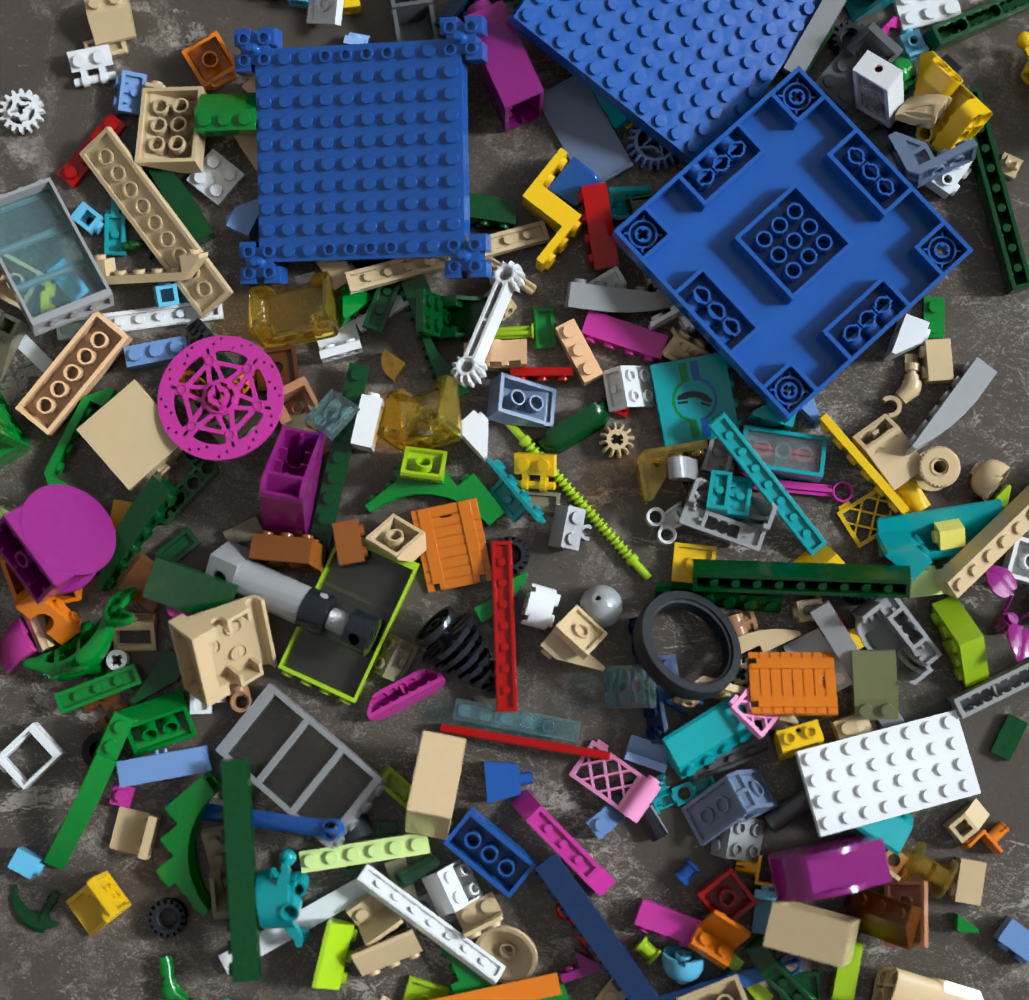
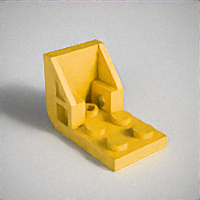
[66,871,132,936]

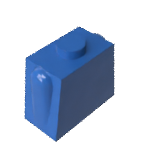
[548,156,599,209]

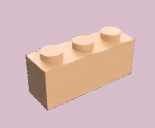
[555,318,603,386]

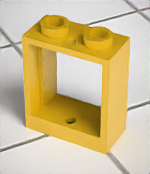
[772,719,824,761]

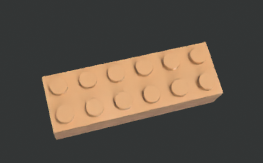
[15,311,133,436]

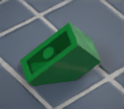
[337,284,373,329]

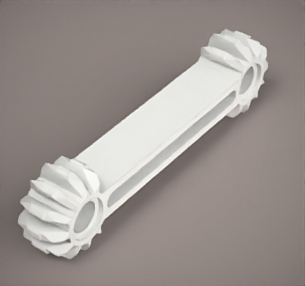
[450,260,526,388]

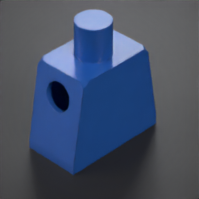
[484,761,533,803]

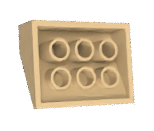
[134,86,207,173]

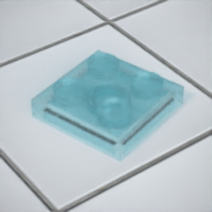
[304,389,360,441]

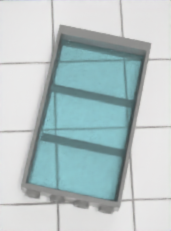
[0,177,114,336]

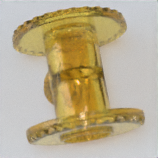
[902,842,958,898]

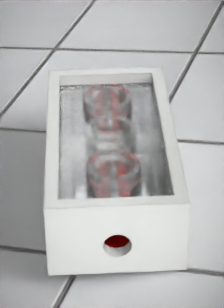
[852,50,904,129]

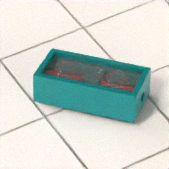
[736,425,828,484]

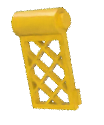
[837,477,931,548]

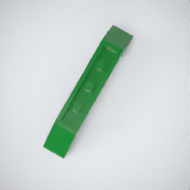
[44,388,119,486]

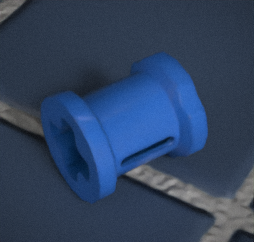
[673,858,702,886]

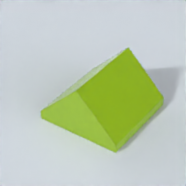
[400,446,448,484]

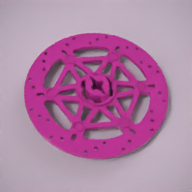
[157,335,284,461]

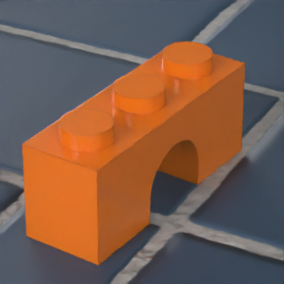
[15,588,82,646]

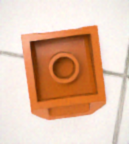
[181,30,238,91]

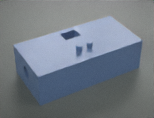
[116,745,212,788]

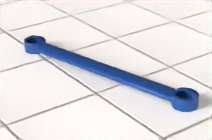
[166,797,345,841]
[660,952,802,1000]

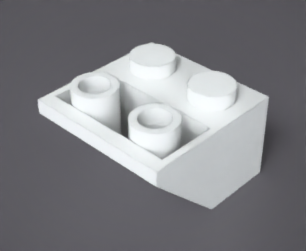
[421,858,483,918]

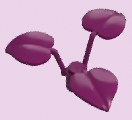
[984,565,1029,662]

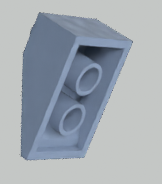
[486,372,557,429]

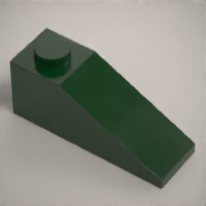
[130,649,182,704]

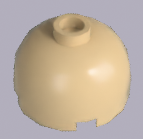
[970,459,1011,501]

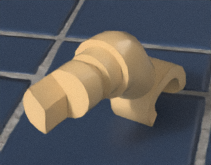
[881,354,922,420]

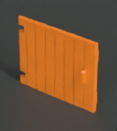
[411,498,492,593]
[748,652,838,716]

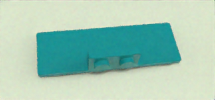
[876,499,1003,560]

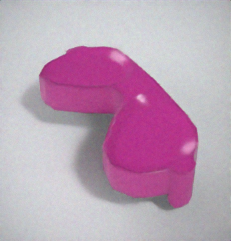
[880,16,900,36]

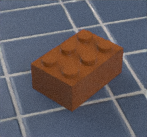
[248,531,327,573]

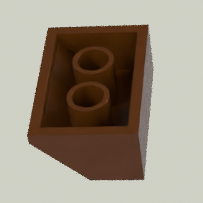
[849,888,923,950]

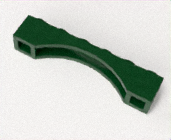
[399,274,469,402]

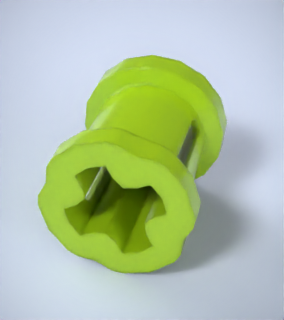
[633,936,662,965]

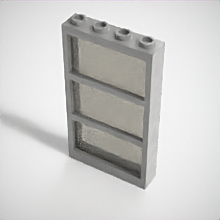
[215,683,388,849]

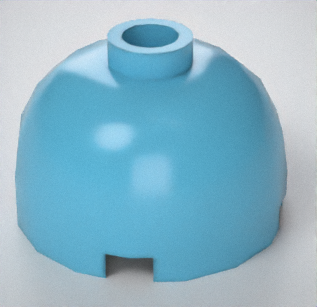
[662,944,705,984]

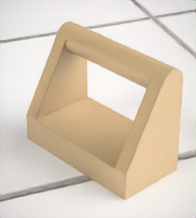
[113,613,158,651]

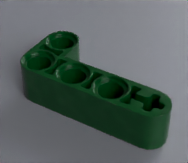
[160,448,220,525]

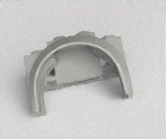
[678,478,778,552]
[851,597,942,685]

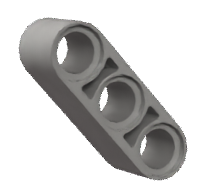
[667,456,699,482]

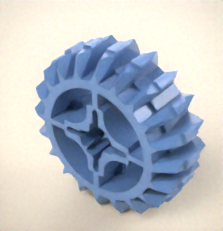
[627,124,678,172]

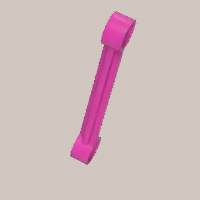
[733,471,853,503]

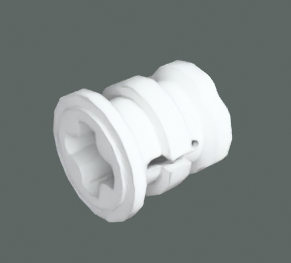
[106,649,130,670]

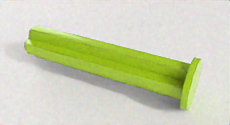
[494,323,534,340]

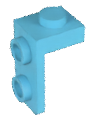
[752,885,777,935]

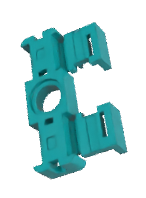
[652,773,716,814]

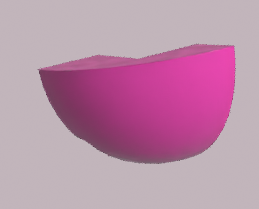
[0,616,37,674]

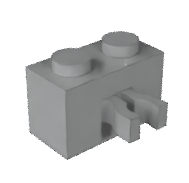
[548,505,592,551]

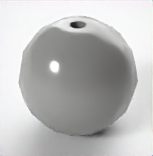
[580,584,623,628]

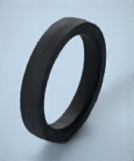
[633,591,741,701]

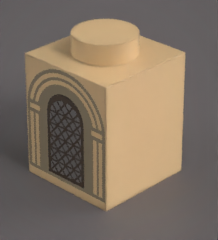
[791,598,822,623]

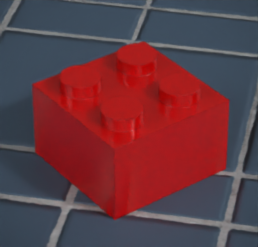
[696,865,758,922]

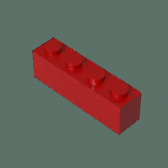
[577,181,619,270]

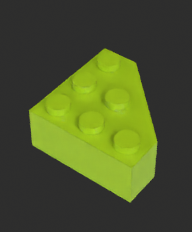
[930,596,990,688]

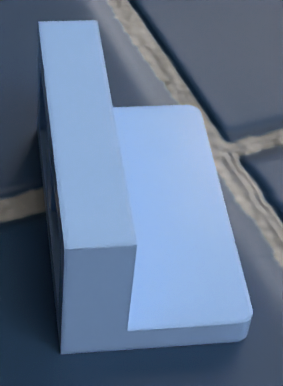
[623,735,668,773]

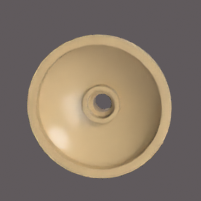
[475,925,538,983]

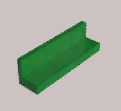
[54,663,143,714]

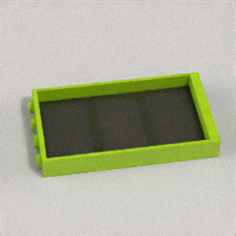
[278,538,420,705]

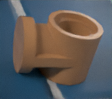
[727,610,758,636]
[229,684,254,713]

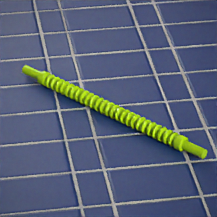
[506,425,652,581]

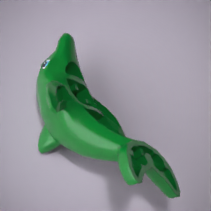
[21,586,137,682]

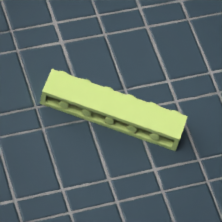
[299,833,431,873]

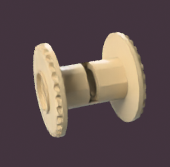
[914,446,961,492]

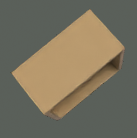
[76,379,186,494]
[405,730,466,840]
[763,901,861,968]

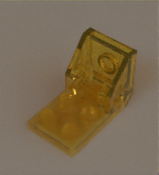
[634,439,709,505]

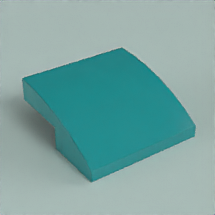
[706,470,753,520]

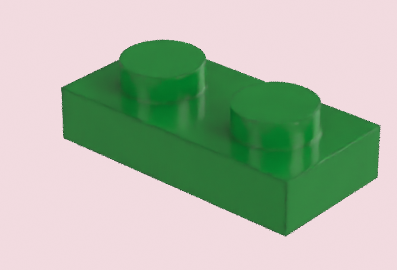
[922,296,945,339]

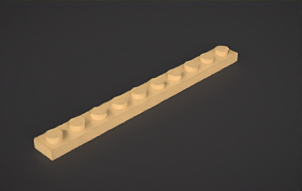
[344,220,550,295]

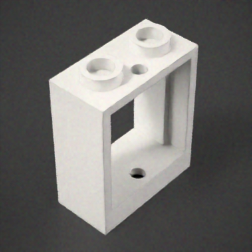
[350,392,385,453]
[0,722,66,790]

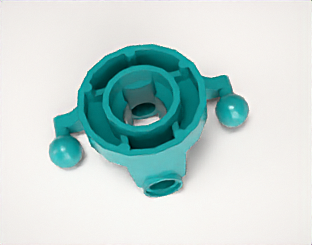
[255,849,310,948]

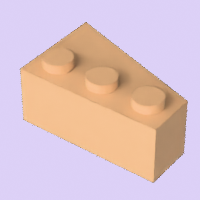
[464,339,527,371]

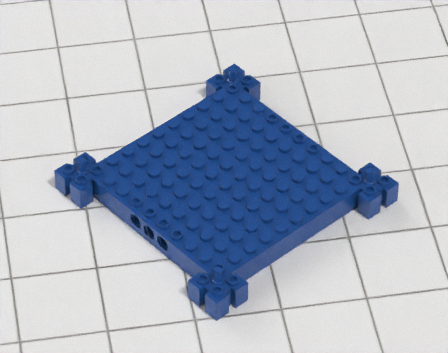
[234,15,492,286]

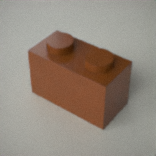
[332,519,369,567]

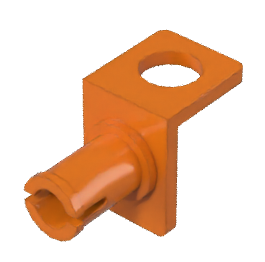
[960,821,1009,854]

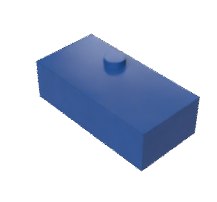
[443,806,538,898]

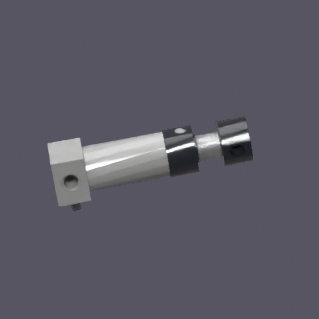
[205,540,382,656]

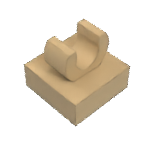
[1000,152,1023,181]

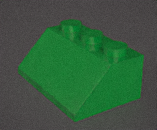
[194,92,257,137]
[119,690,197,757]

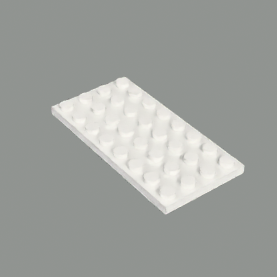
[795,710,981,837]

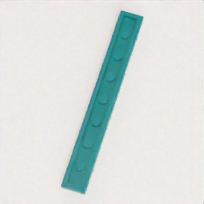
[707,411,827,556]

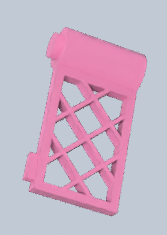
[728,685,780,740]
[569,739,661,823]

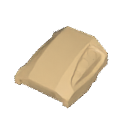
[894,94,952,128]

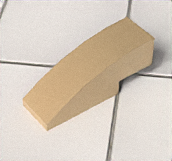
[738,629,802,654]

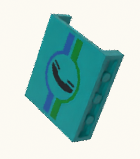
[648,353,742,449]

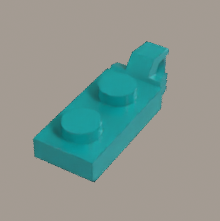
[104,198,127,256]

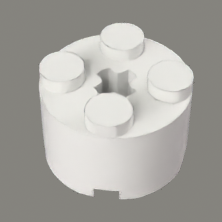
[520,583,560,630]

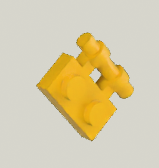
[514,452,557,492]

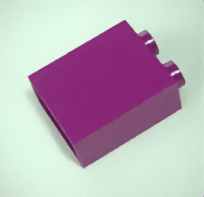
[463,0,544,133]

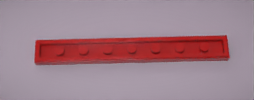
[491,540,518,712]
[440,723,611,760]

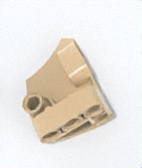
[871,966,983,1000]

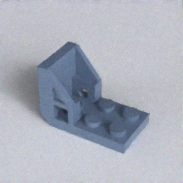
[887,131,977,188]
[681,768,779,846]

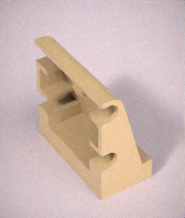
[168,595,278,707]

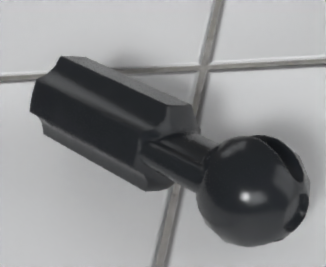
[625,780,668,842]

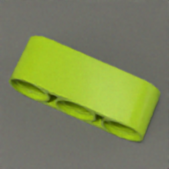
[829,941,863,1000]

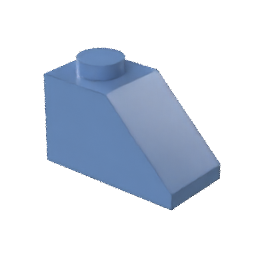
[225,199,259,240]
[585,794,626,840]

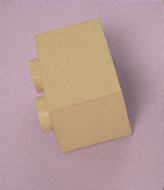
[918,338,954,384]
[948,856,987,906]

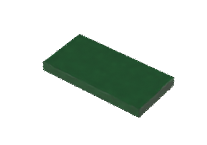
[142,555,239,615]

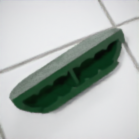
[534,398,610,454]

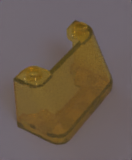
[247,271,339,349]
[377,375,463,452]

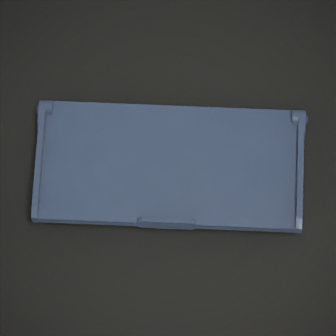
[543,76,634,182]

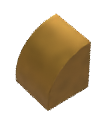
[381,349,406,383]

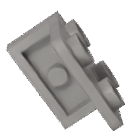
[710,818,765,862]

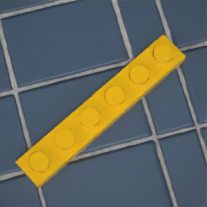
[817,413,909,515]

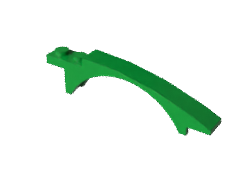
[43,710,135,870]

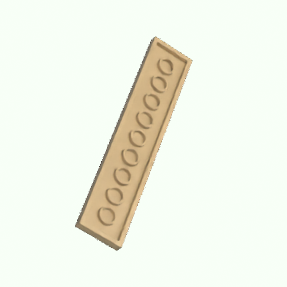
[79,127,234,318]

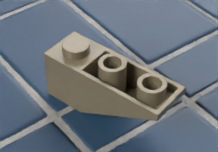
[0,312,29,381]

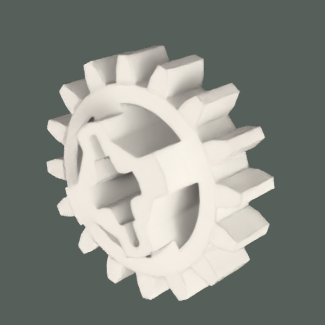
[0,88,45,135]

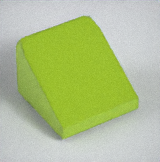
[990,484,1011,509]

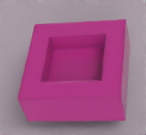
[109,782,137,809]

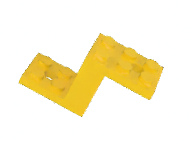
[522,148,582,273]

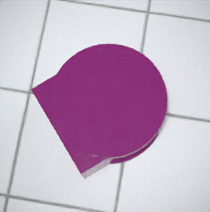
[0,484,116,604]
[767,834,892,902]

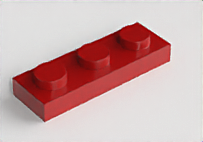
[510,367,573,382]

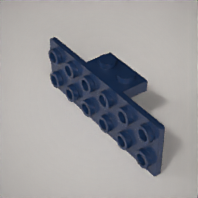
[628,617,679,744]

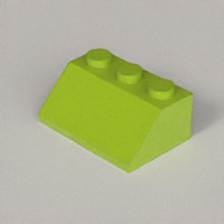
[312,917,358,990]

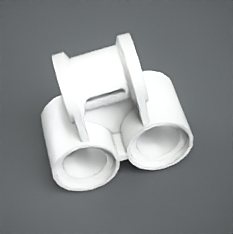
[645,501,683,545]

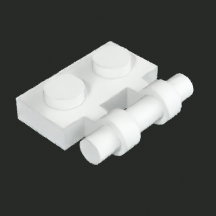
[67,44,116,88]

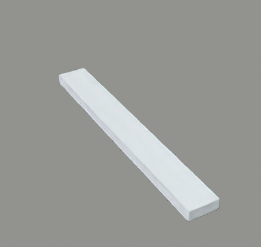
[56,302,224,342]
[354,864,506,986]
[218,878,367,975]

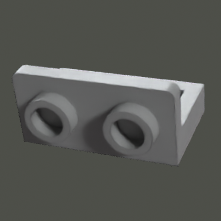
[700,438,735,473]

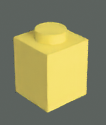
[931,518,966,550]

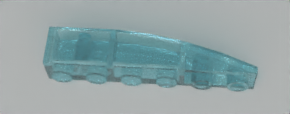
[452,698,582,743]

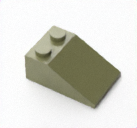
[852,649,898,720]

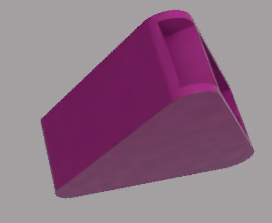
[259,424,326,537]

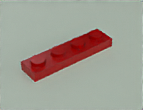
[57,112,128,189]

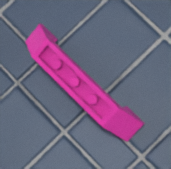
[511,789,616,896]

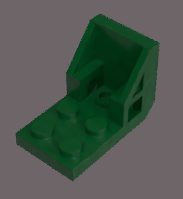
[416,289,488,342]

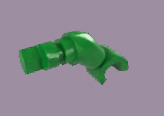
[158,955,203,1000]

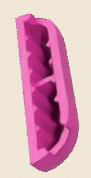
[367,668,446,721]

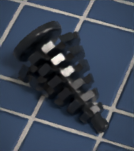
[415,606,496,694]

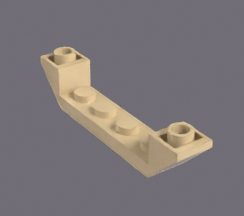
[93,248,208,285]
[674,676,799,731]

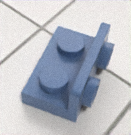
[112,70,147,116]

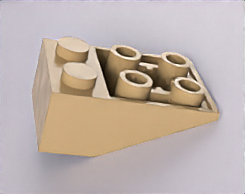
[852,413,921,490]

